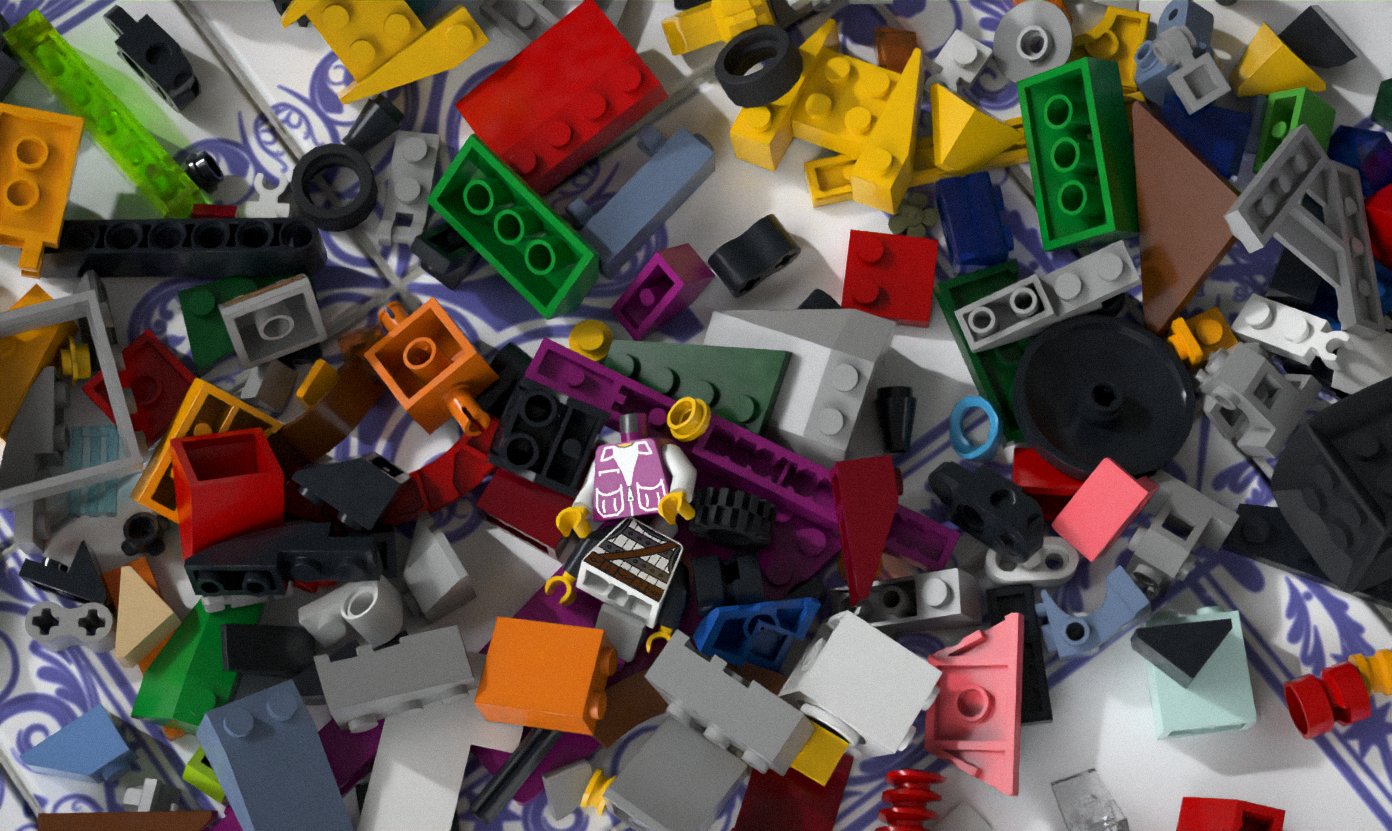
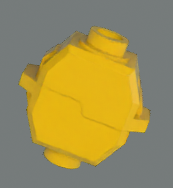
[660,0,778,56]

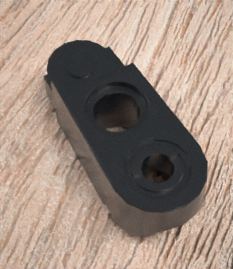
[103,5,201,113]
[928,461,1044,564]

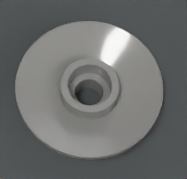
[993,0,1074,83]

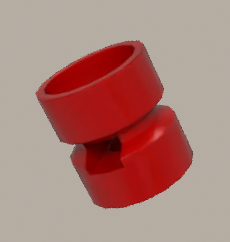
[1283,660,1371,740]

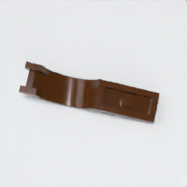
[267,353,386,485]

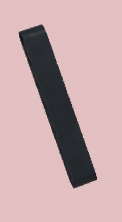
[21,217,328,278]

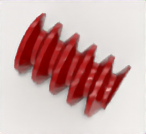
[875,768,946,831]

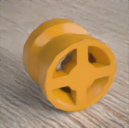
[1348,649,1392,699]

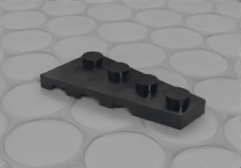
[1223,503,1392,609]

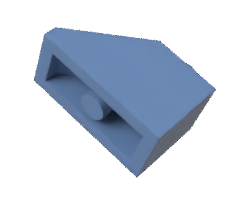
[19,704,139,784]

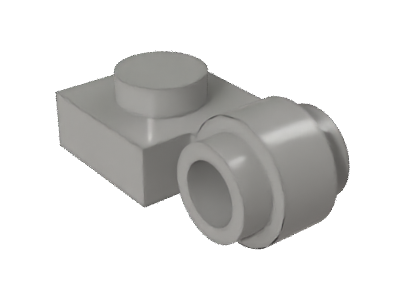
[1152,25,1232,115]

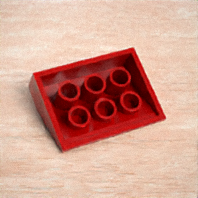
[454,0,669,197]

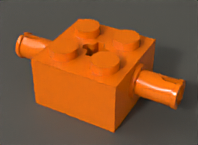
[363,297,500,436]

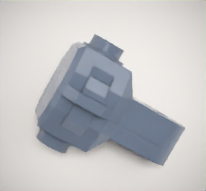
[1134,0,1221,114]

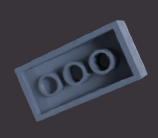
[196,679,354,831]

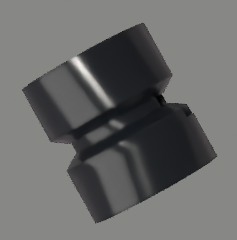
[692,549,764,618]

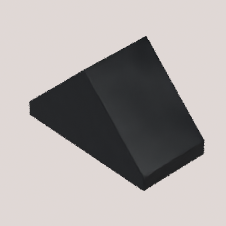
[1130,618,1233,689]

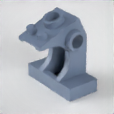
[1035,565,1152,662]

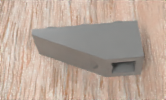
[830,568,982,633]

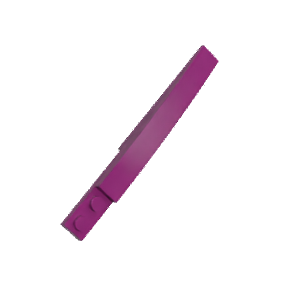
[524,337,961,572]

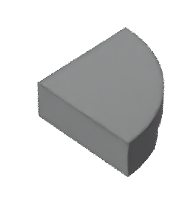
[542,758,592,821]

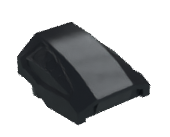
[486,376,611,499]

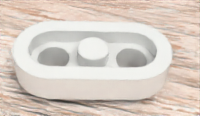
[985,536,1078,587]

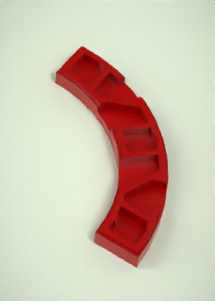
[284,411,500,527]

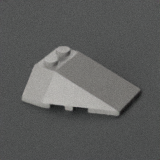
[702,309,898,470]

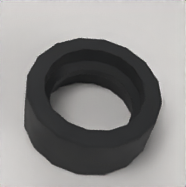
[714,25,803,108]
[291,143,378,232]

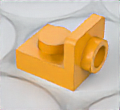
[1167,306,1238,372]

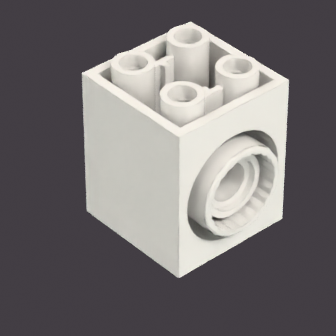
[778,610,943,758]

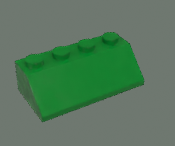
[1016,57,1139,252]
[426,133,599,320]

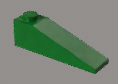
[130,598,267,736]

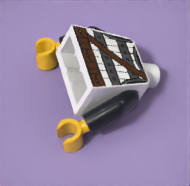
[545,516,691,654]

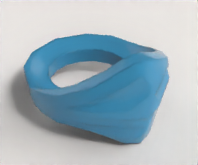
[949,396,1003,463]

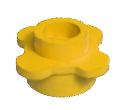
[60,336,91,388]

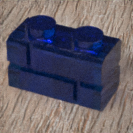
[934,171,1014,277]

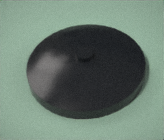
[1012,315,1195,481]

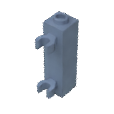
[564,123,715,280]

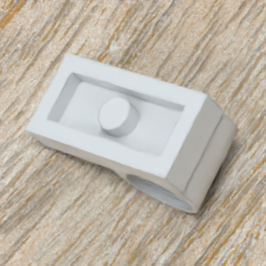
[298,574,403,648]

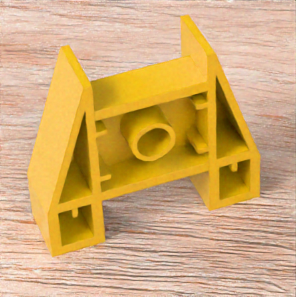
[280,0,490,105]
[729,18,925,215]

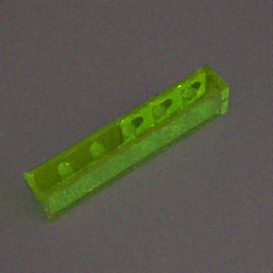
[2,8,206,219]

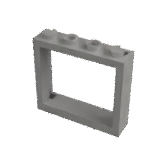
[0,290,150,509]

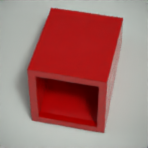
[170,427,284,561]

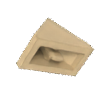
[114,566,182,668]

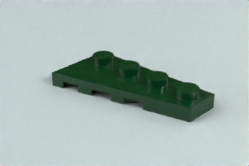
[933,258,1032,449]
[604,339,792,438]

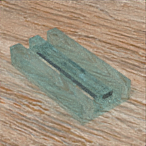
[67,425,119,518]

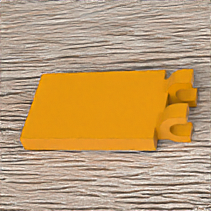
[0,102,86,280]

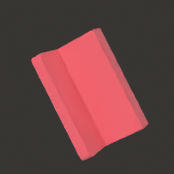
[1051,457,1160,562]

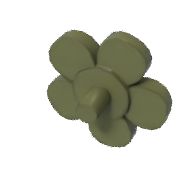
[888,193,938,238]

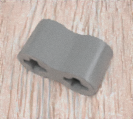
[25,601,117,653]

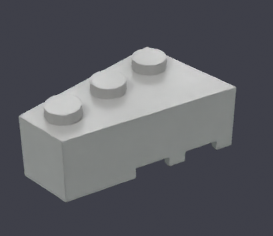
[313,625,478,733]
[644,629,815,776]

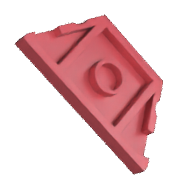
[924,613,1024,797]

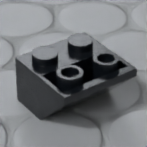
[291,452,413,531]

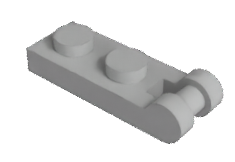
[378,130,442,249]

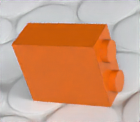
[474,616,618,735]

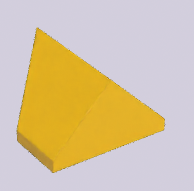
[1229,22,1326,97]
[929,83,1025,179]

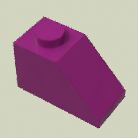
[610,243,715,341]

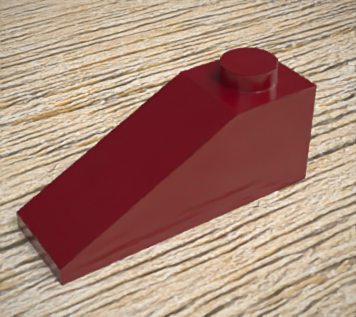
[829,455,903,608]

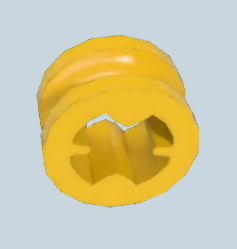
[581,768,617,816]

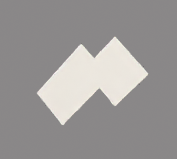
[357,650,524,831]

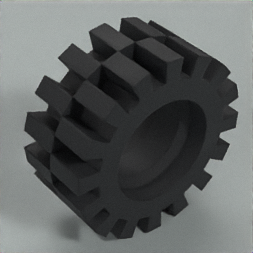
[688,487,778,551]

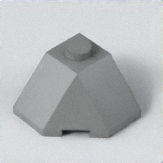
[401,510,477,625]

